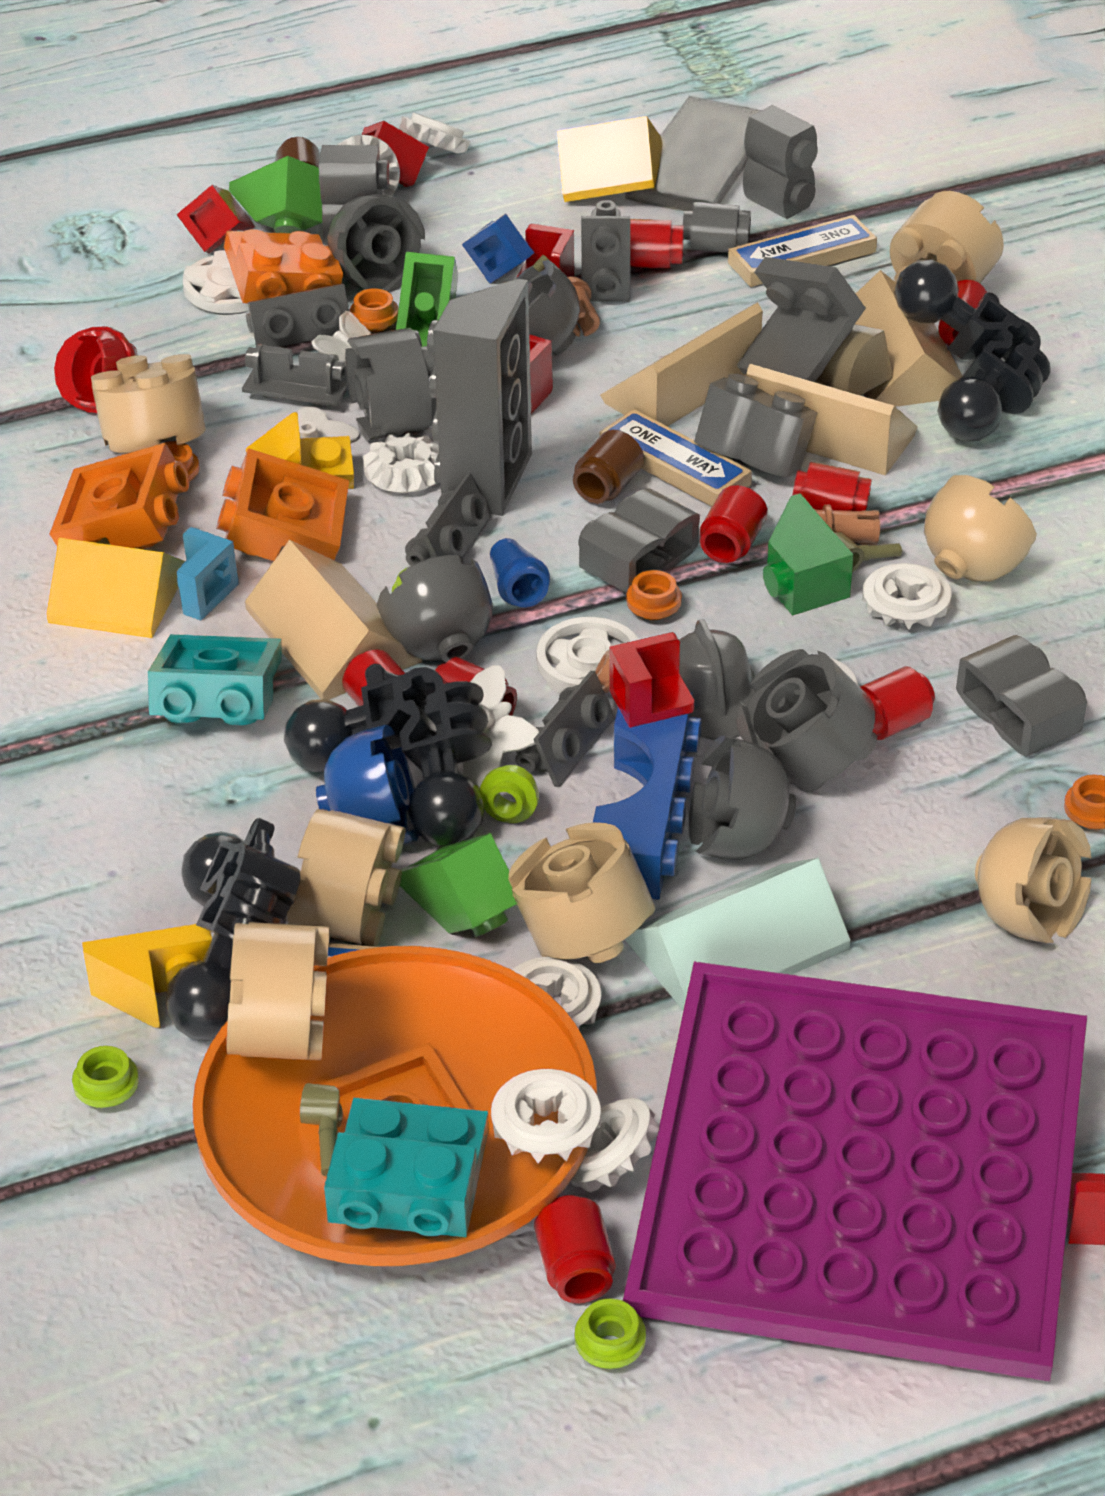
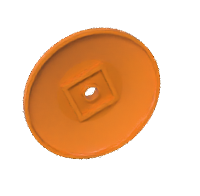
[192,946,597,1266]

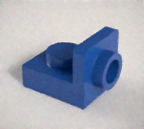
[461,213,534,283]

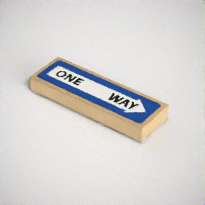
[728,215,877,287]
[599,409,752,506]

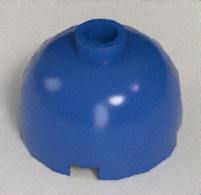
[316,725,419,844]

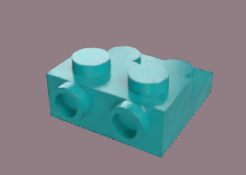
[147,634,282,725]
[324,1098,489,1237]

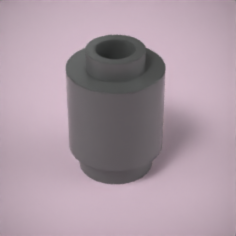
[682,202,751,253]

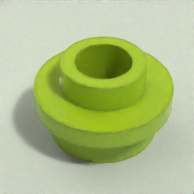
[479,765,539,823]
[72,1046,139,1108]
[574,1298,646,1369]

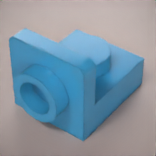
[177,527,239,621]

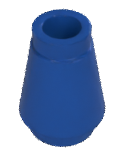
[490,538,550,608]

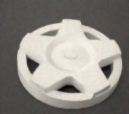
[183,250,249,313]
[536,617,639,697]

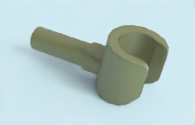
[835,532,902,573]
[300,1083,343,1177]

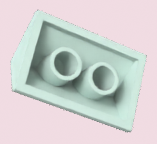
[625,858,850,1010]

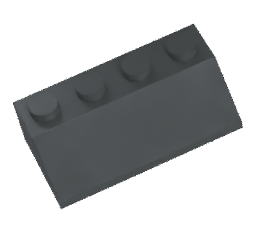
[427,279,532,516]

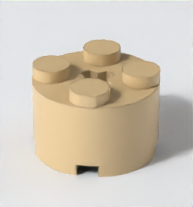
[890,191,1004,284]
[91,354,206,453]
[287,809,405,947]
[509,823,655,963]
[227,922,329,1060]

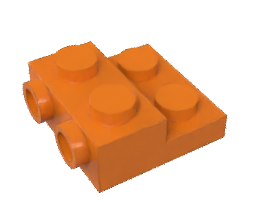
[224,229,343,303]
[49,443,189,549]
[216,448,349,561]

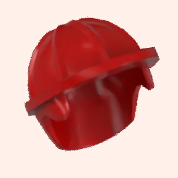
[54,326,138,413]

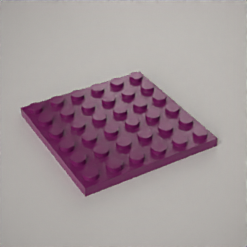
[623,961,1087,1382]

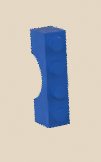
[592,693,702,900]

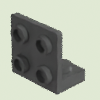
[737,257,866,382]

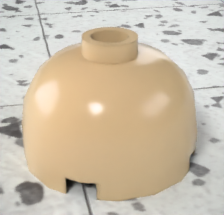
[924,475,1037,581]
[975,817,1091,943]

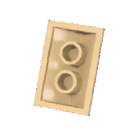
[855,270,963,407]
[600,302,763,426]
[746,364,918,476]
[245,540,422,700]

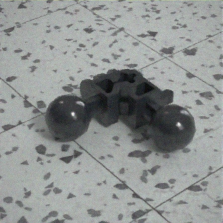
[894,260,1051,441]
[284,664,492,847]
[165,817,301,1041]

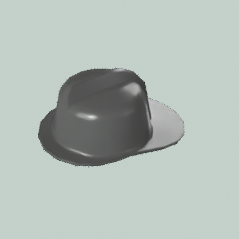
[679,619,755,740]

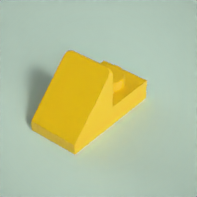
[246,412,354,489]
[82,924,212,1028]

